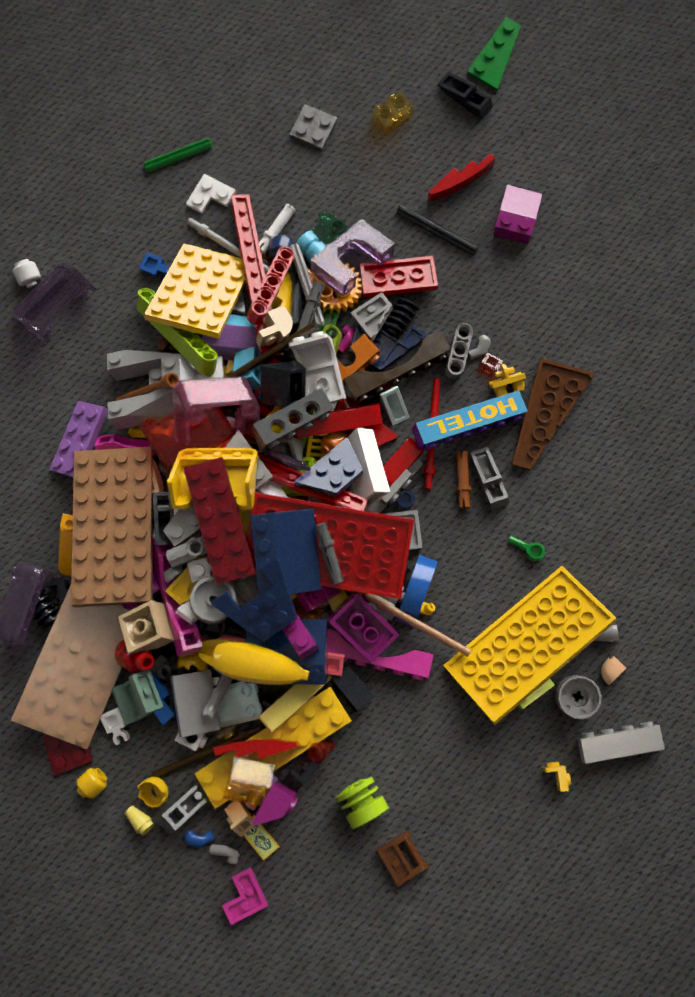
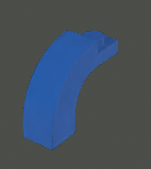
[395,555,438,627]

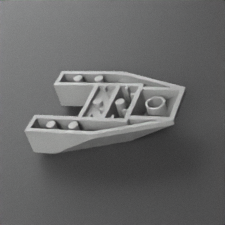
[107,350,225,430]

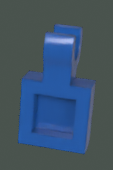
[139,252,170,278]

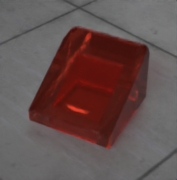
[477,353,503,380]

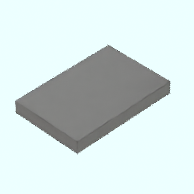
[171,670,220,737]

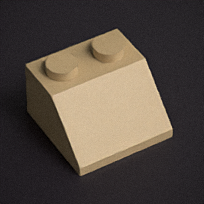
[118,600,174,654]

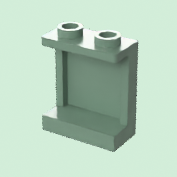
[112,670,163,725]

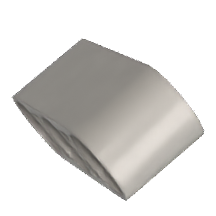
[445,323,473,379]

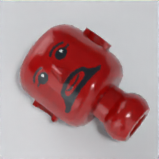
[115,639,154,674]

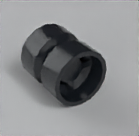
[199,618,228,640]

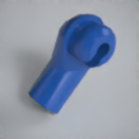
[184,830,215,848]

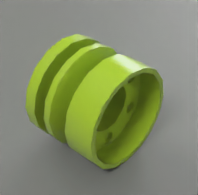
[335,777,389,829]

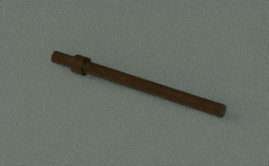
[214,322,316,390]
[151,725,263,778]

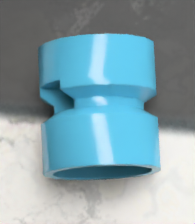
[296,231,329,266]

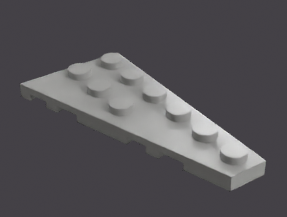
[163,430,273,547]

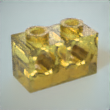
[372,91,414,135]

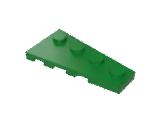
[467,17,521,91]

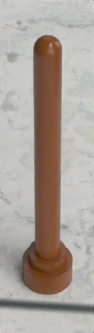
[116,372,179,401]

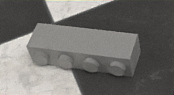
[577,721,665,764]

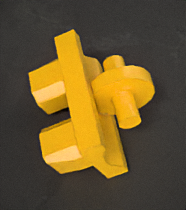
[488,364,526,397]

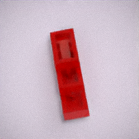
[428,153,495,202]
[213,739,300,759]

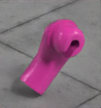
[338,325,355,353]

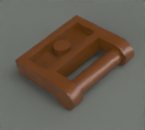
[377,830,429,886]

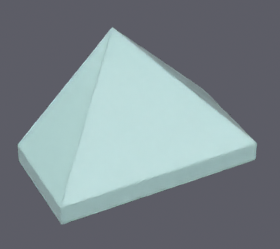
[380,386,410,426]

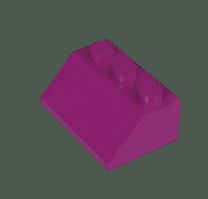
[252,781,298,825]

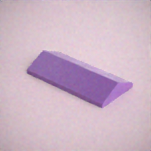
[201,324,275,362]

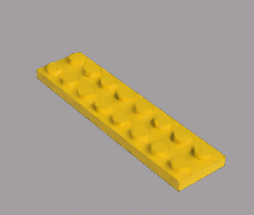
[194,687,352,808]

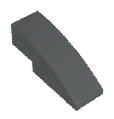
[470,447,509,510]

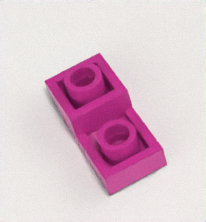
[297,586,341,612]

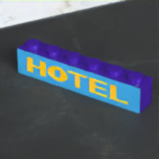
[411,391,527,450]

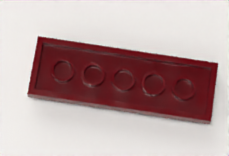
[183,457,257,586]

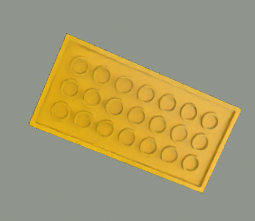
[443,566,617,724]

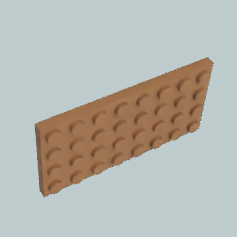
[71,447,153,606]
[11,585,129,749]

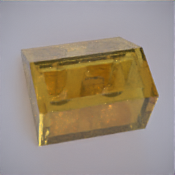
[223,757,274,806]

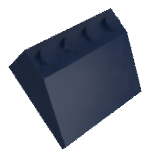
[251,509,321,594]
[245,619,328,685]

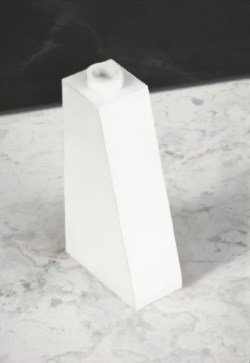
[347,427,390,509]

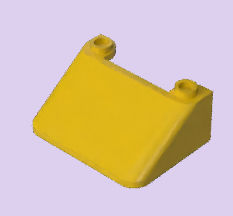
[167,448,257,510]

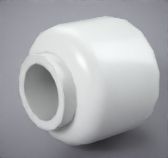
[13,259,41,288]

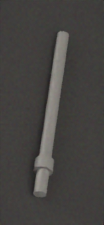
[187,218,270,274]

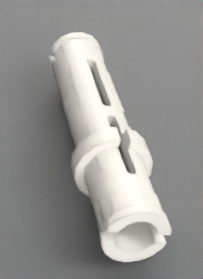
[259,204,296,254]

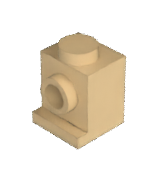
[224,799,255,837]

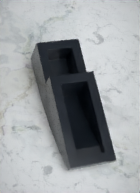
[437,71,493,119]
[152,492,174,546]

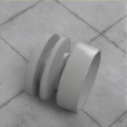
[555,675,601,719]

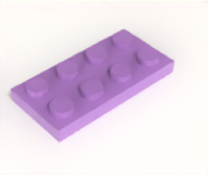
[49,401,108,478]

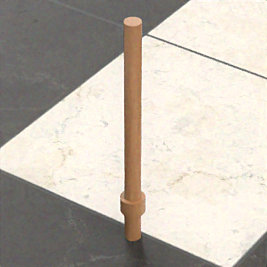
[364,593,471,657]

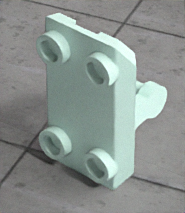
[214,681,262,727]

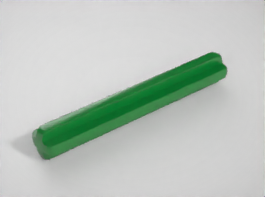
[143,138,212,173]

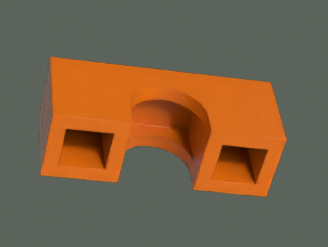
[337,334,382,382]

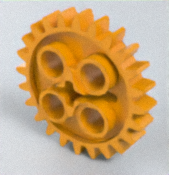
[303,259,363,314]

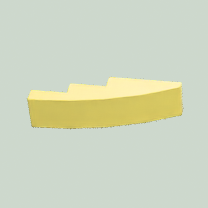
[258,674,331,732]

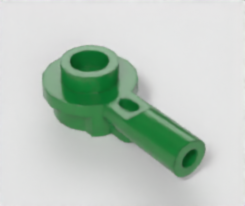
[508,536,545,562]

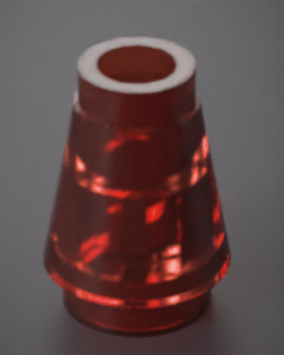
[308,739,335,762]

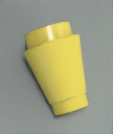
[125,805,154,836]

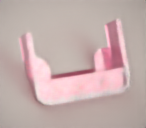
[173,376,260,445]

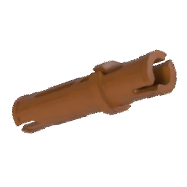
[456,451,471,509]

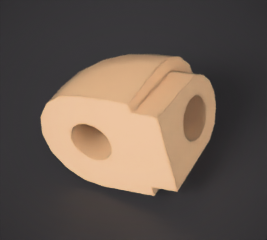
[601,656,627,685]

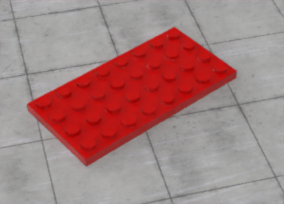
[247,492,414,599]

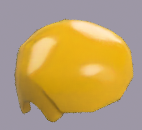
[176,653,209,671]
[137,777,169,808]

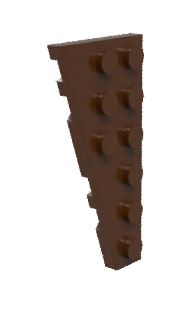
[511,358,595,471]

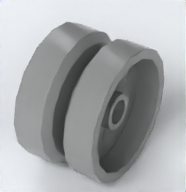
[190,576,236,624]

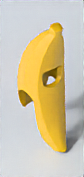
[197,639,309,685]

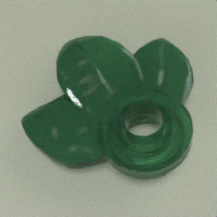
[311,212,347,247]

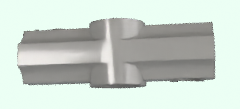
[166,536,207,568]

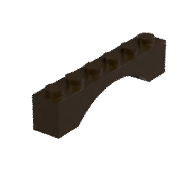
[343,330,451,405]

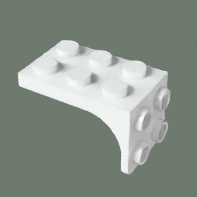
[289,331,346,408]

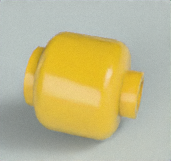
[77,768,107,799]

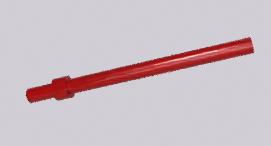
[424,379,441,490]

